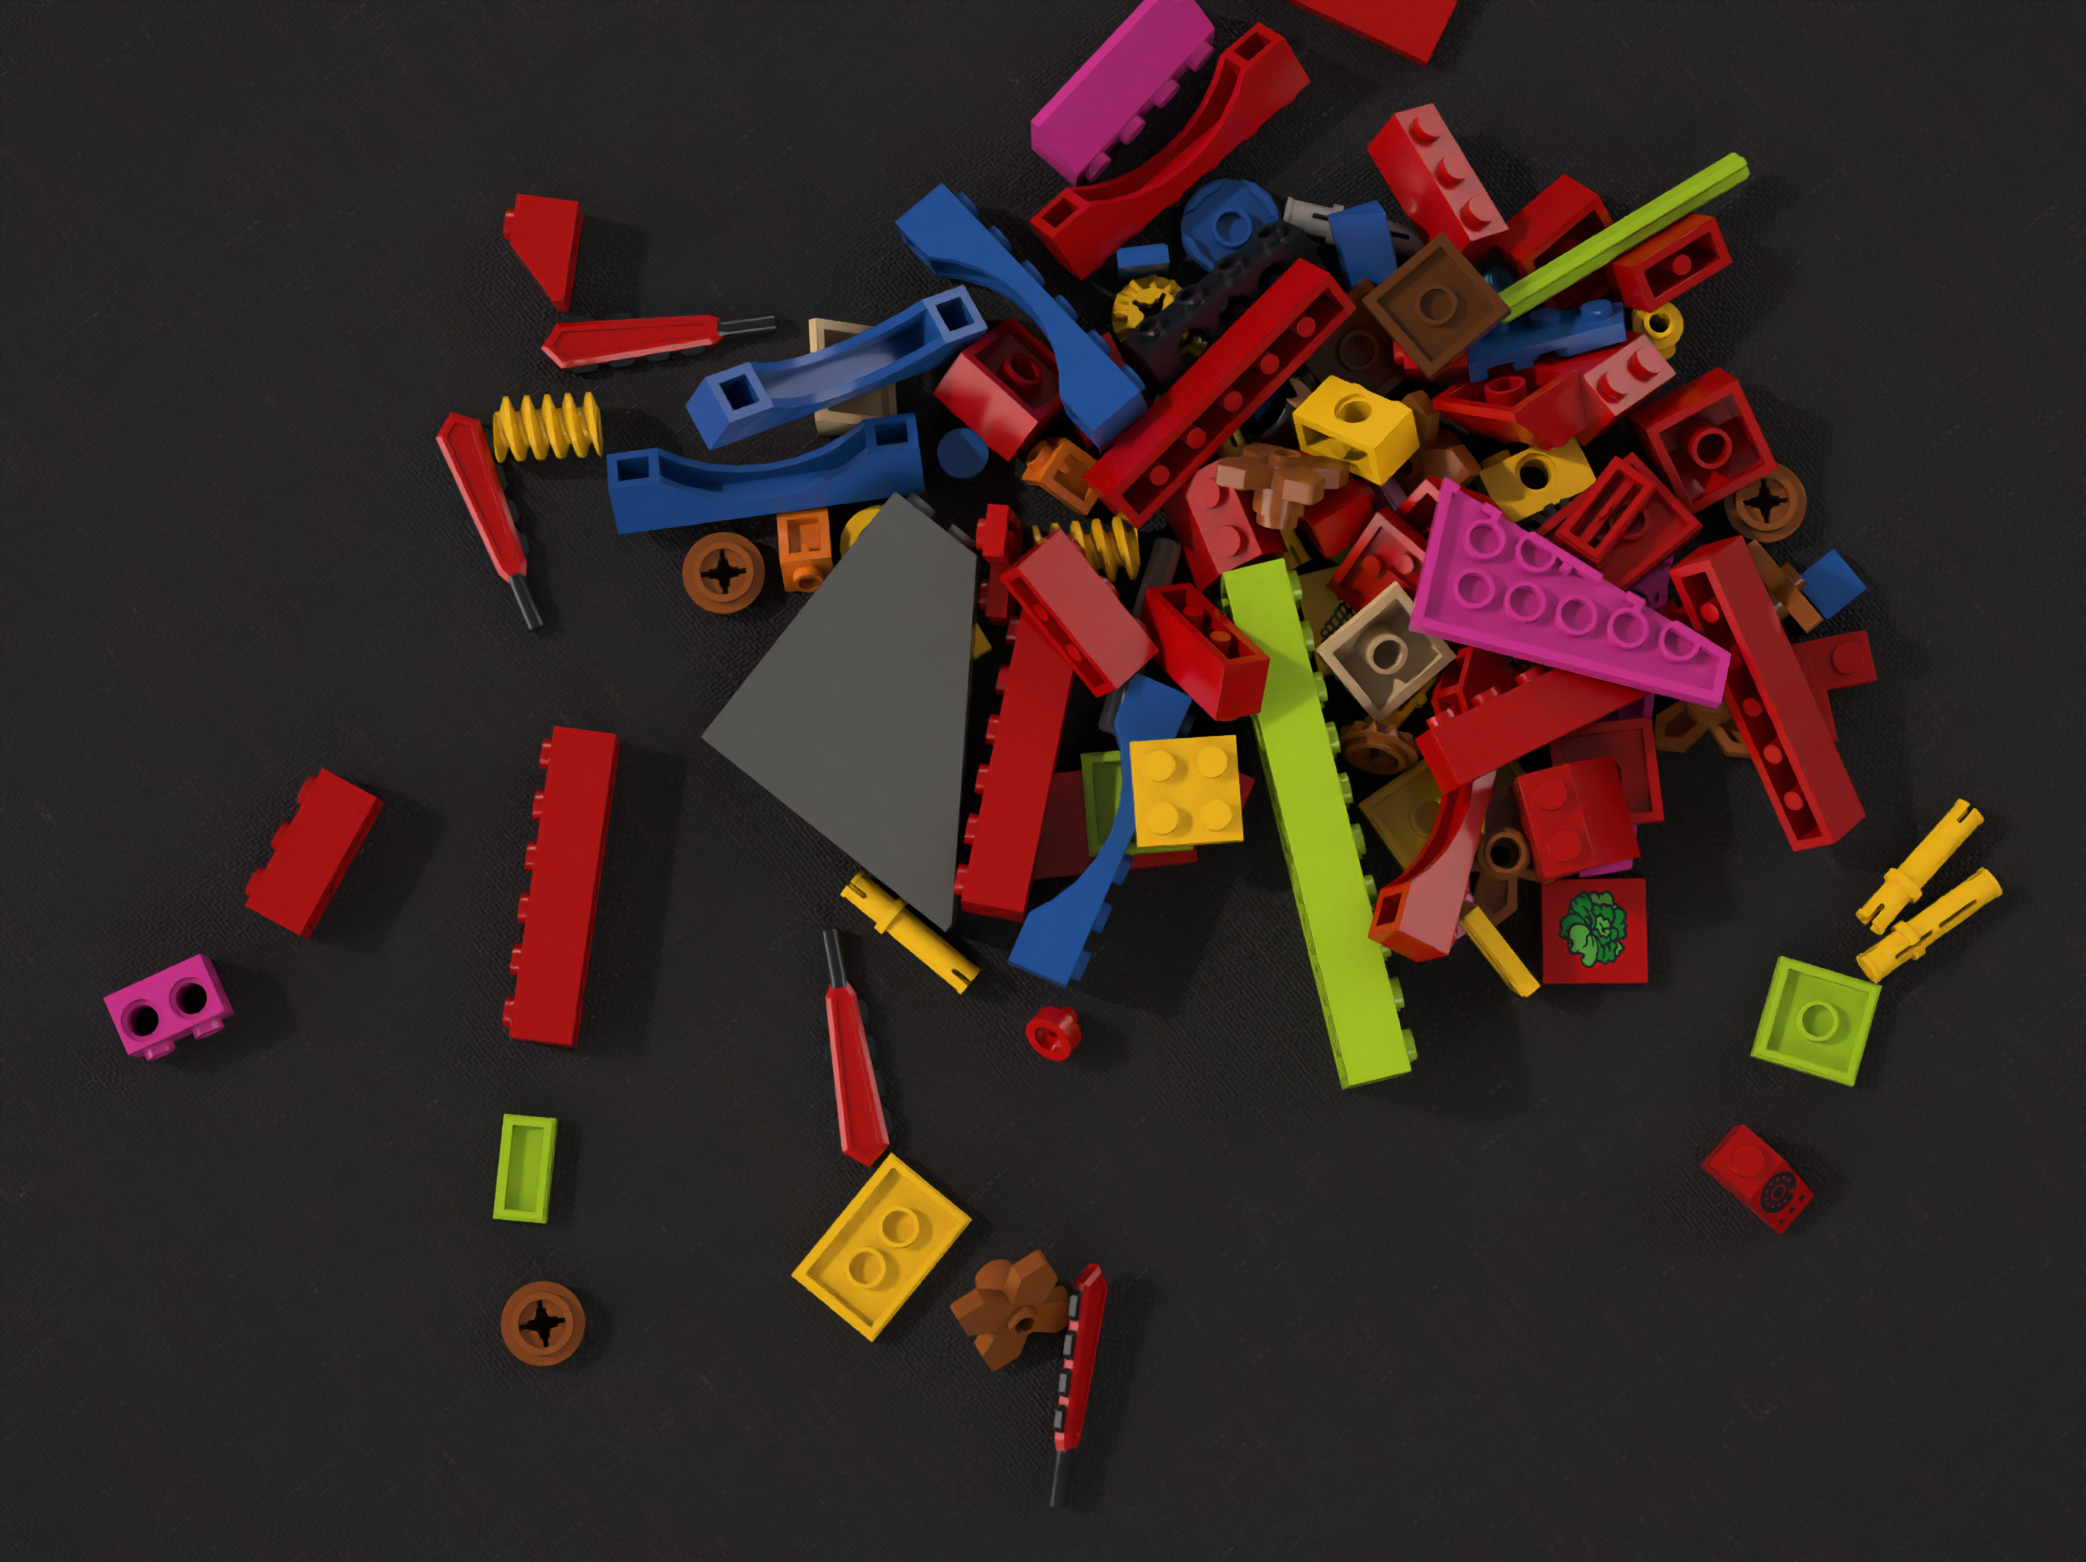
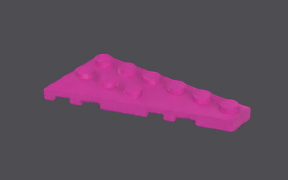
[1408,477,1731,709]

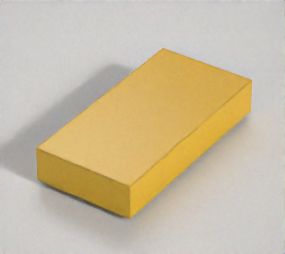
[1457,898,1540,998]

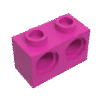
[103,954,235,1062]

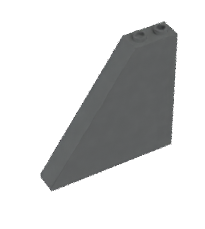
[701,491,981,932]

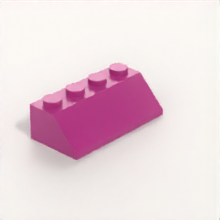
[1031,0,1215,187]

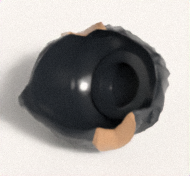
[1240,365,1318,449]

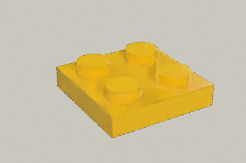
[1129,735,1244,849]

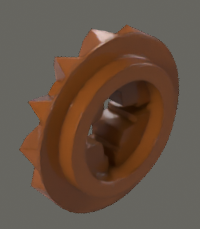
[1722,463,1807,544]
[682,532,766,615]
[1338,720,1420,775]
[501,1281,586,1366]

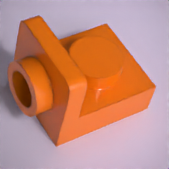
[1021,437,1098,516]
[776,507,834,593]

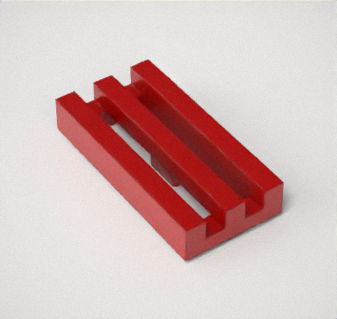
[1553,455,1658,570]

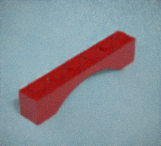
[1029,22,1311,281]
[1367,646,1523,963]

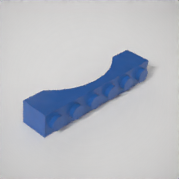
[895,183,1147,450]
[685,285,988,451]
[606,412,926,535]
[1008,672,1197,989]

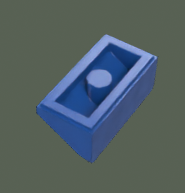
[1327,200,1398,292]

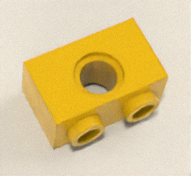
[1292,375,1420,486]
[1473,436,1596,527]

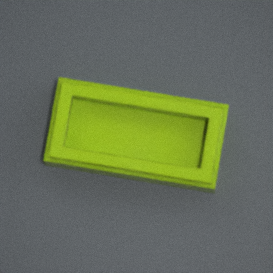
[493,1114,558,1224]

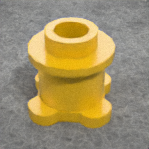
[1630,302,1683,360]

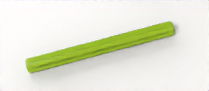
[1498,153,1750,325]

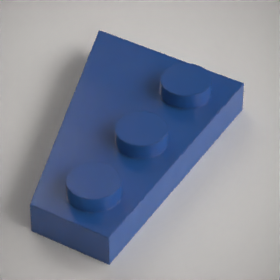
[1468,300,1626,383]

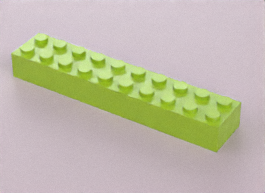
[1218,558,1417,1090]

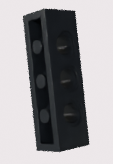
[1121,218,1327,397]

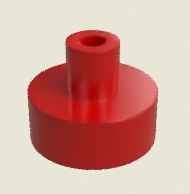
[1026,1006,1081,1061]

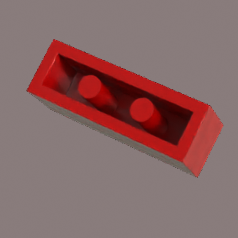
[1366,103,1509,265]
[999,529,1160,698]
[1140,582,1270,721]
[245,768,385,940]

